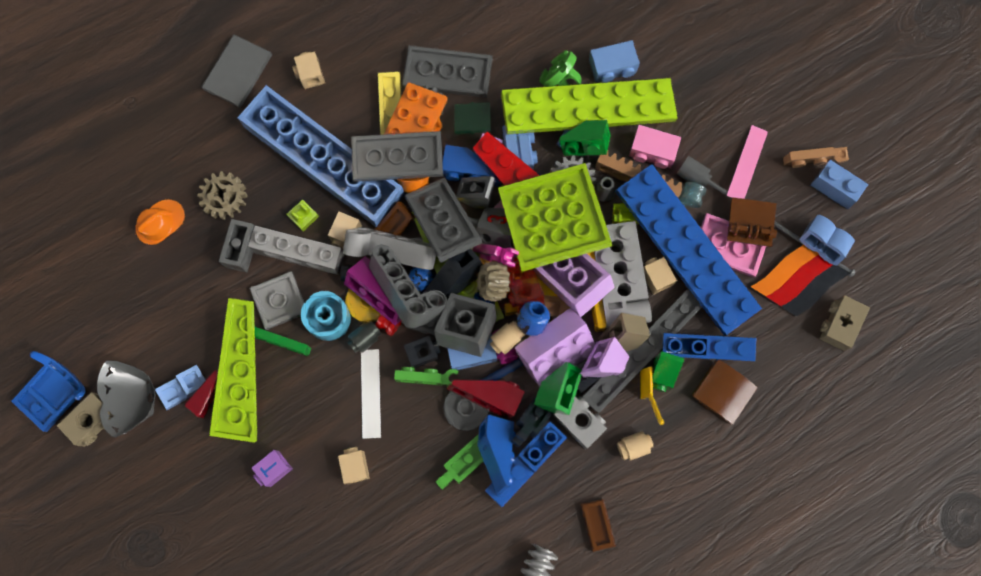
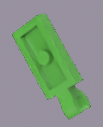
[394,367,459,386]
[436,434,484,490]

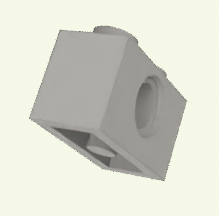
[553,396,607,450]

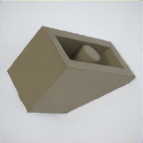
[598,313,650,352]

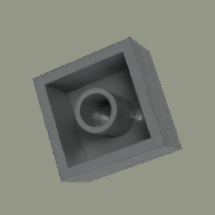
[434,293,497,357]

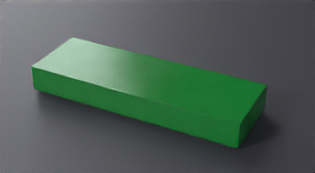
[254,327,312,356]

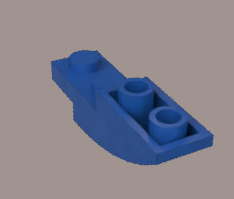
[663,333,756,361]
[485,422,567,508]

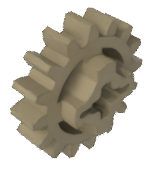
[197,171,248,220]

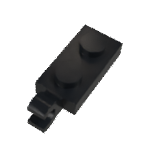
[511,394,553,447]

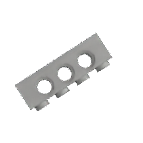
[248,226,345,275]

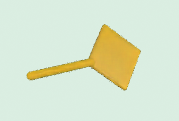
[640,367,664,425]

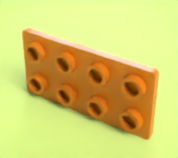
[384,83,448,135]

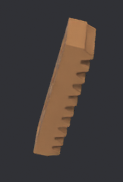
[595,151,682,198]

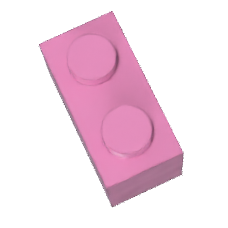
[629,125,681,169]

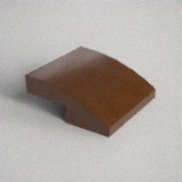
[691,359,758,425]

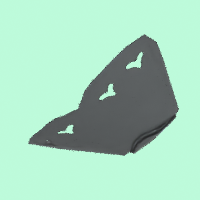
[97,361,156,437]

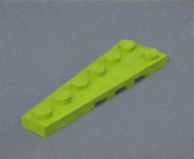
[209,298,257,442]

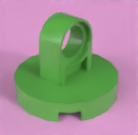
[539,50,582,87]

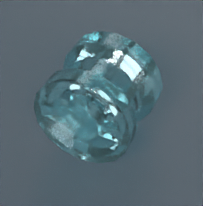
[680,182,707,208]

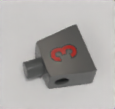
[469,208,514,248]

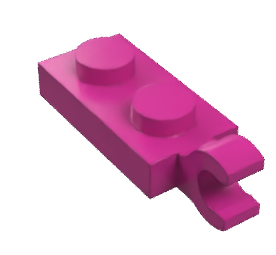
[472,244,519,267]

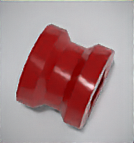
[375,315,402,336]

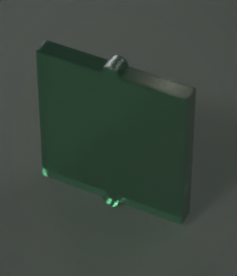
[455,102,491,135]

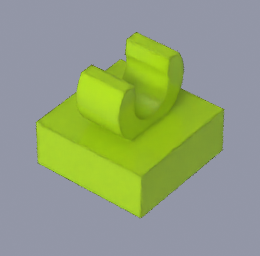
[286,199,319,231]

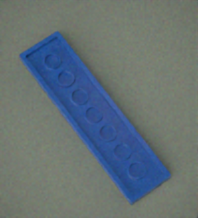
[615,164,762,336]

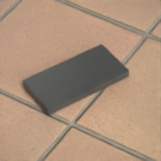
[402,46,493,98]
[351,131,443,182]
[404,177,482,263]

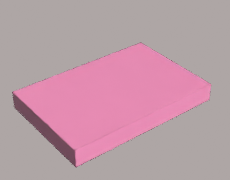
[700,213,766,278]

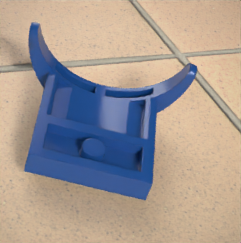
[11,351,85,432]

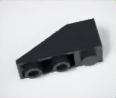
[422,249,483,303]

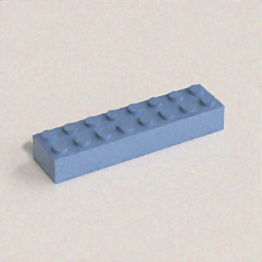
[238,85,405,227]

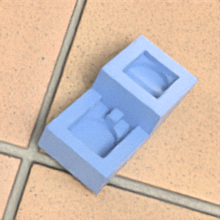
[155,365,206,411]

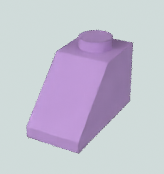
[581,337,629,377]

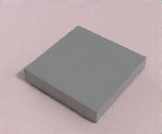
[250,271,304,330]

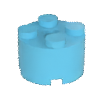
[301,291,351,341]

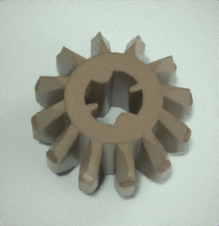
[476,262,510,301]

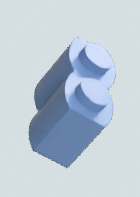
[800,215,855,266]

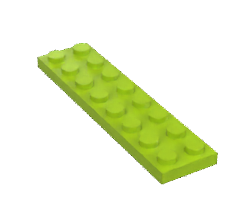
[501,78,678,135]

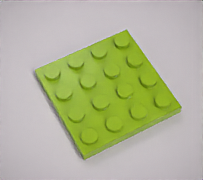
[498,163,612,272]

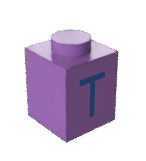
[252,450,293,487]

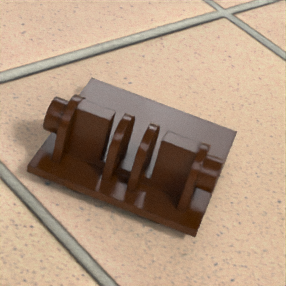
[727,197,777,247]

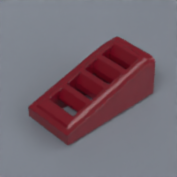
[185,370,218,418]

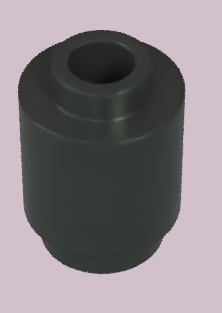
[347,321,381,353]

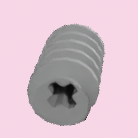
[521,543,558,576]

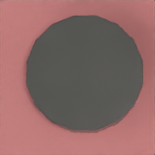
[443,391,489,431]

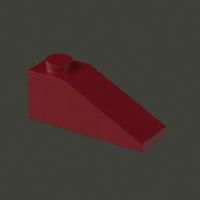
[447,380,525,420]

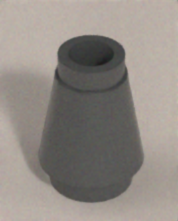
[594,177,616,202]

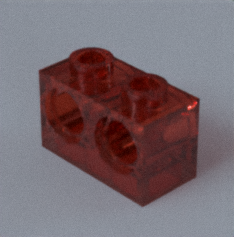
[506,261,545,313]

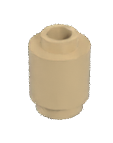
[490,321,525,354]
[617,431,654,461]

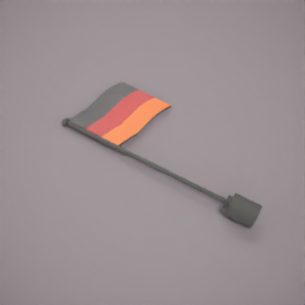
[677,156,855,316]

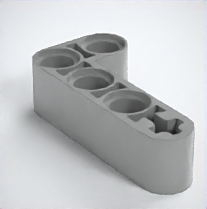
[343,227,436,270]

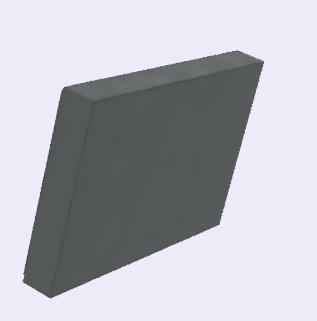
[202,35,272,108]

